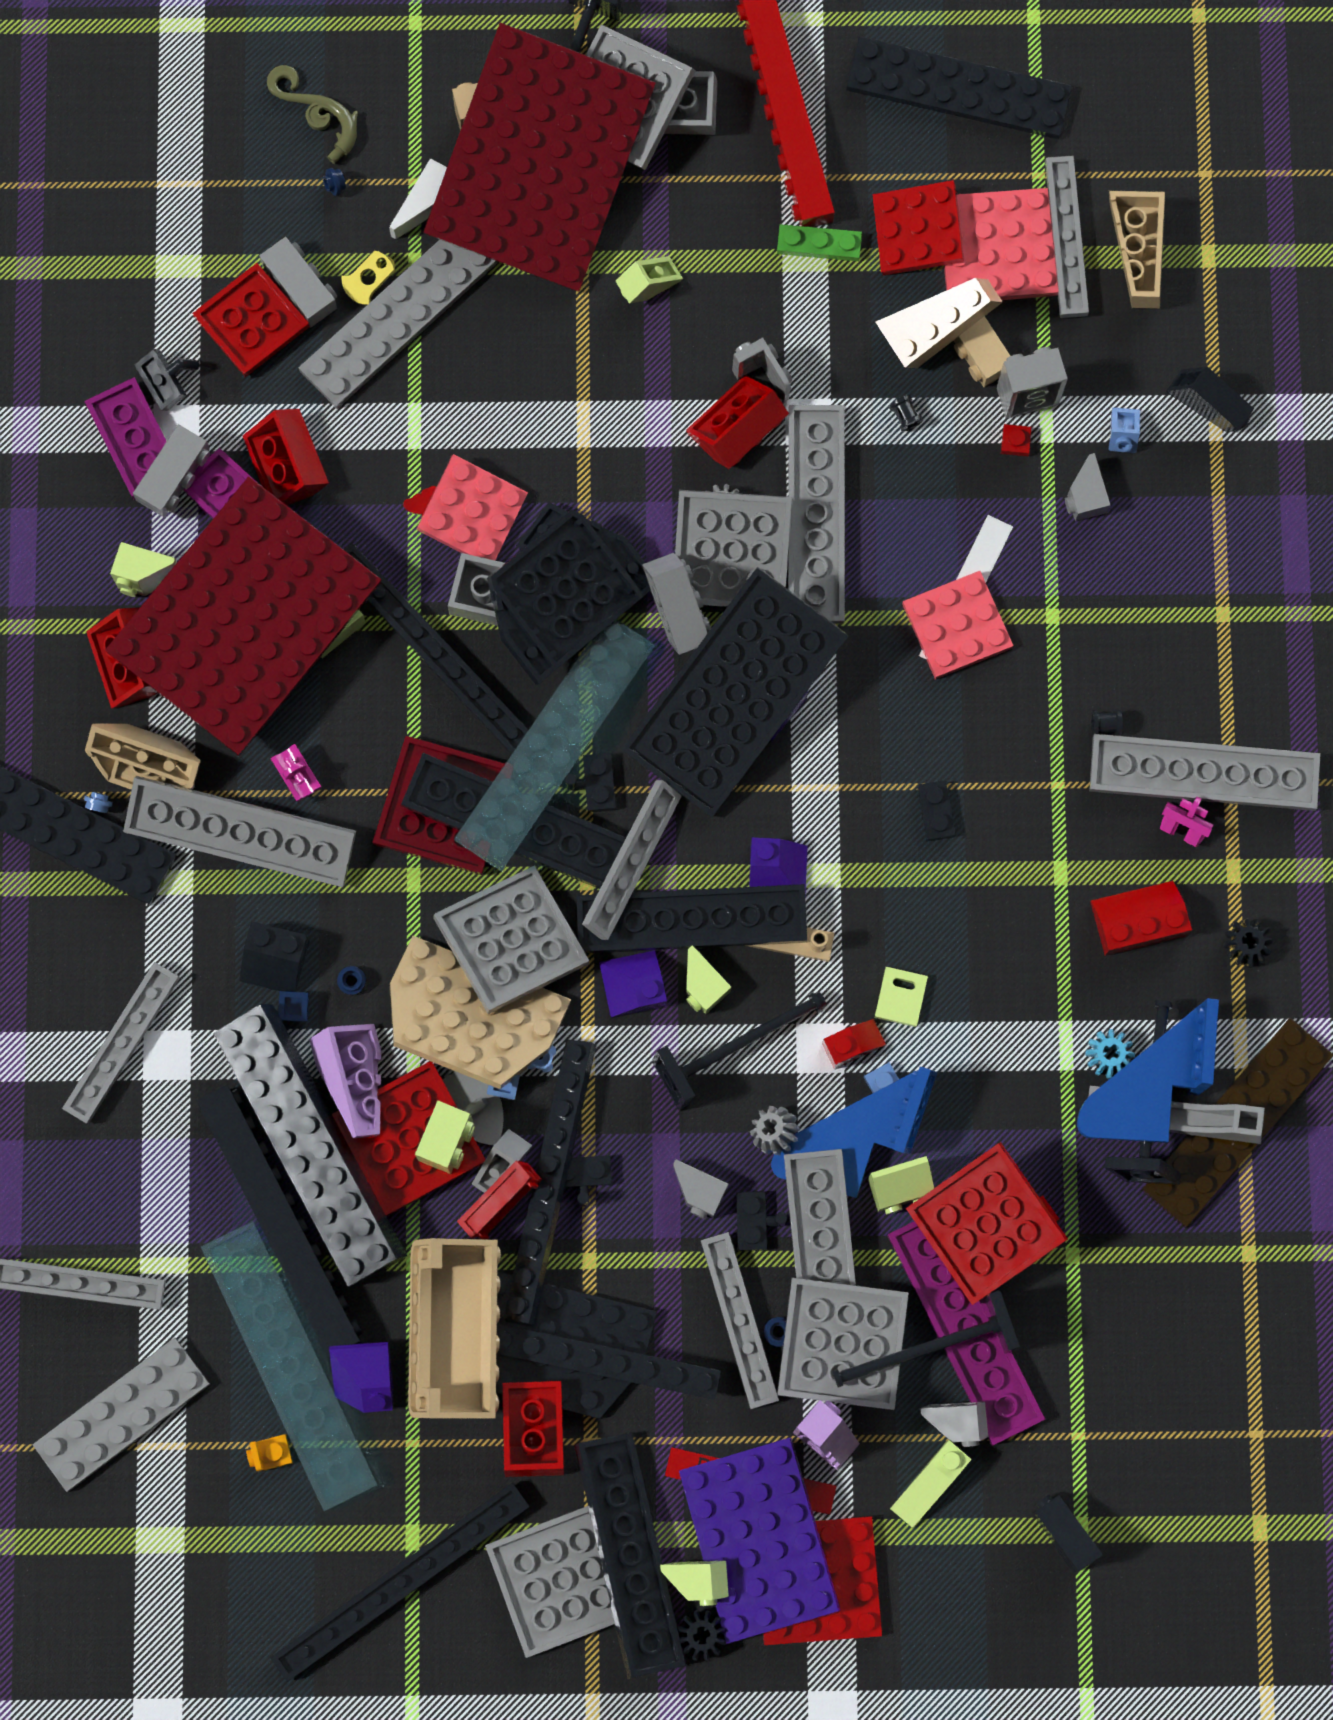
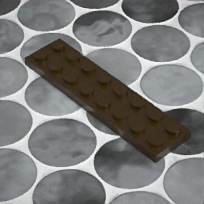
[1141,1018,1333,1228]

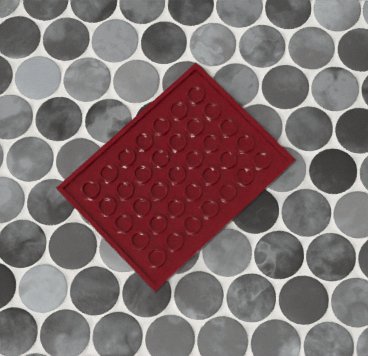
[423,22,656,292]
[105,476,382,757]

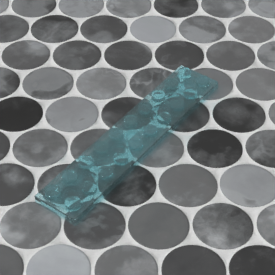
[454,619,655,871]
[201,1221,378,1512]

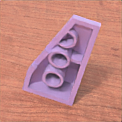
[309,1024,381,1138]

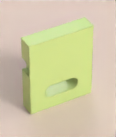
[874,967,928,1027]

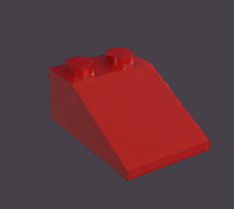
[503,1381,564,1477]

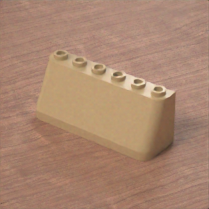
[408,1238,501,1418]

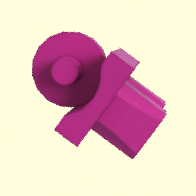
[271,744,322,803]
[1160,796,1214,847]

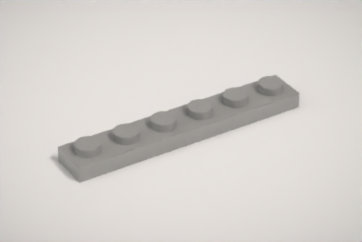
[1045,156,1089,318]
[582,780,681,940]
[62,962,180,1124]
[701,1232,779,1409]
[0,1259,166,1310]

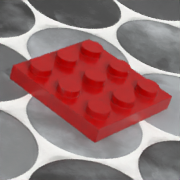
[872,180,964,276]
[192,263,310,378]

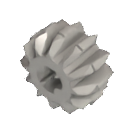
[749,1106,800,1156]

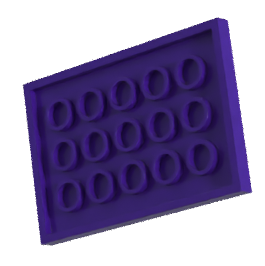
[679,1438,840,1644]

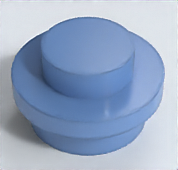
[84,792,113,813]

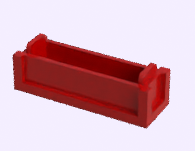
[457,1160,542,1240]

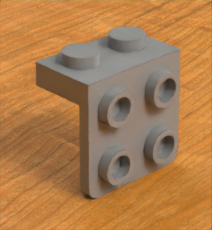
[732,338,792,402]

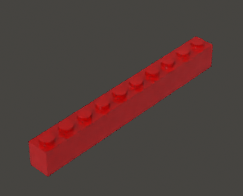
[737,0,834,227]

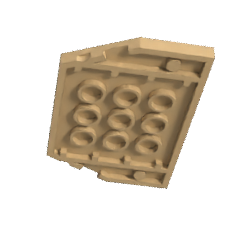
[390,936,571,1089]

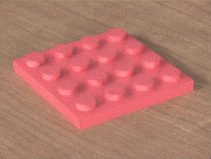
[944,188,1058,300]

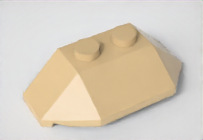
[85,724,201,790]

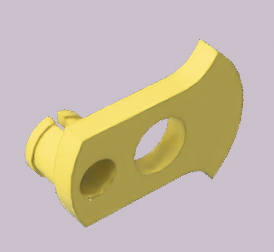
[342,251,395,305]

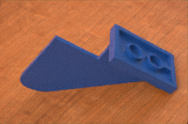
[1077,998,1219,1143]
[771,1066,937,1198]

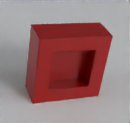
[1001,424,1031,457]

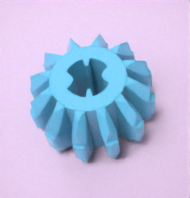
[1085,1029,1135,1079]

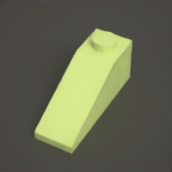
[890,1440,971,1528]

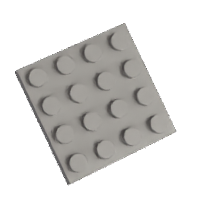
[586,25,696,170]
[675,490,792,607]
[433,866,589,1014]
[777,1278,908,1410]
[485,1506,615,1658]

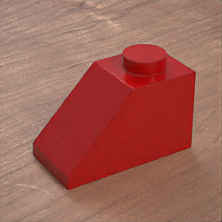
[822,1019,886,1069]

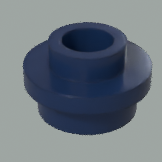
[323,168,346,196]
[337,966,366,995]
[764,1317,786,1347]

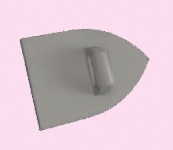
[442,1071,504,1145]

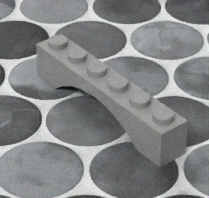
[1088,1086,1265,1144]

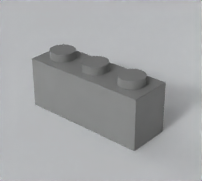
[259,237,337,328]
[133,424,210,518]

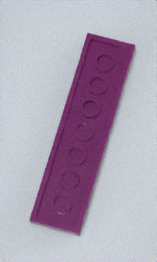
[887,1221,1045,1446]

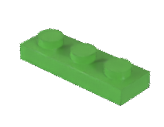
[777,224,862,262]

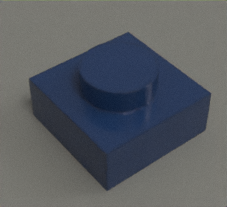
[278,991,309,1021]

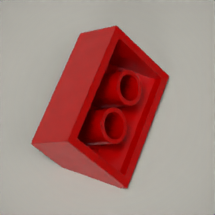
[685,375,789,469]
[242,409,329,505]
[86,607,158,709]
[1090,881,1192,956]

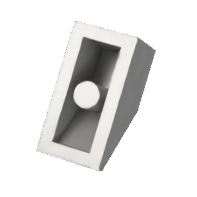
[1065,453,1110,521]
[472,1129,532,1193]
[673,1159,728,1220]
[920,1402,988,1447]

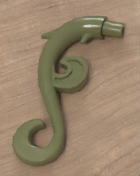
[267,65,358,164]

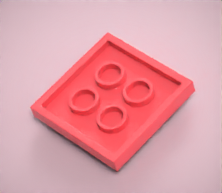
[416,454,528,561]
[902,571,1013,679]

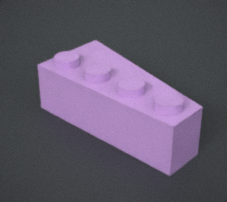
[793,1400,860,1471]

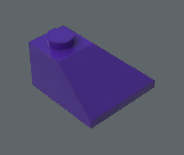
[749,837,808,899]
[599,950,667,1018]
[329,1342,393,1413]

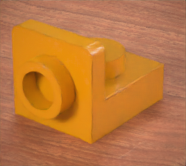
[246,1434,293,1472]

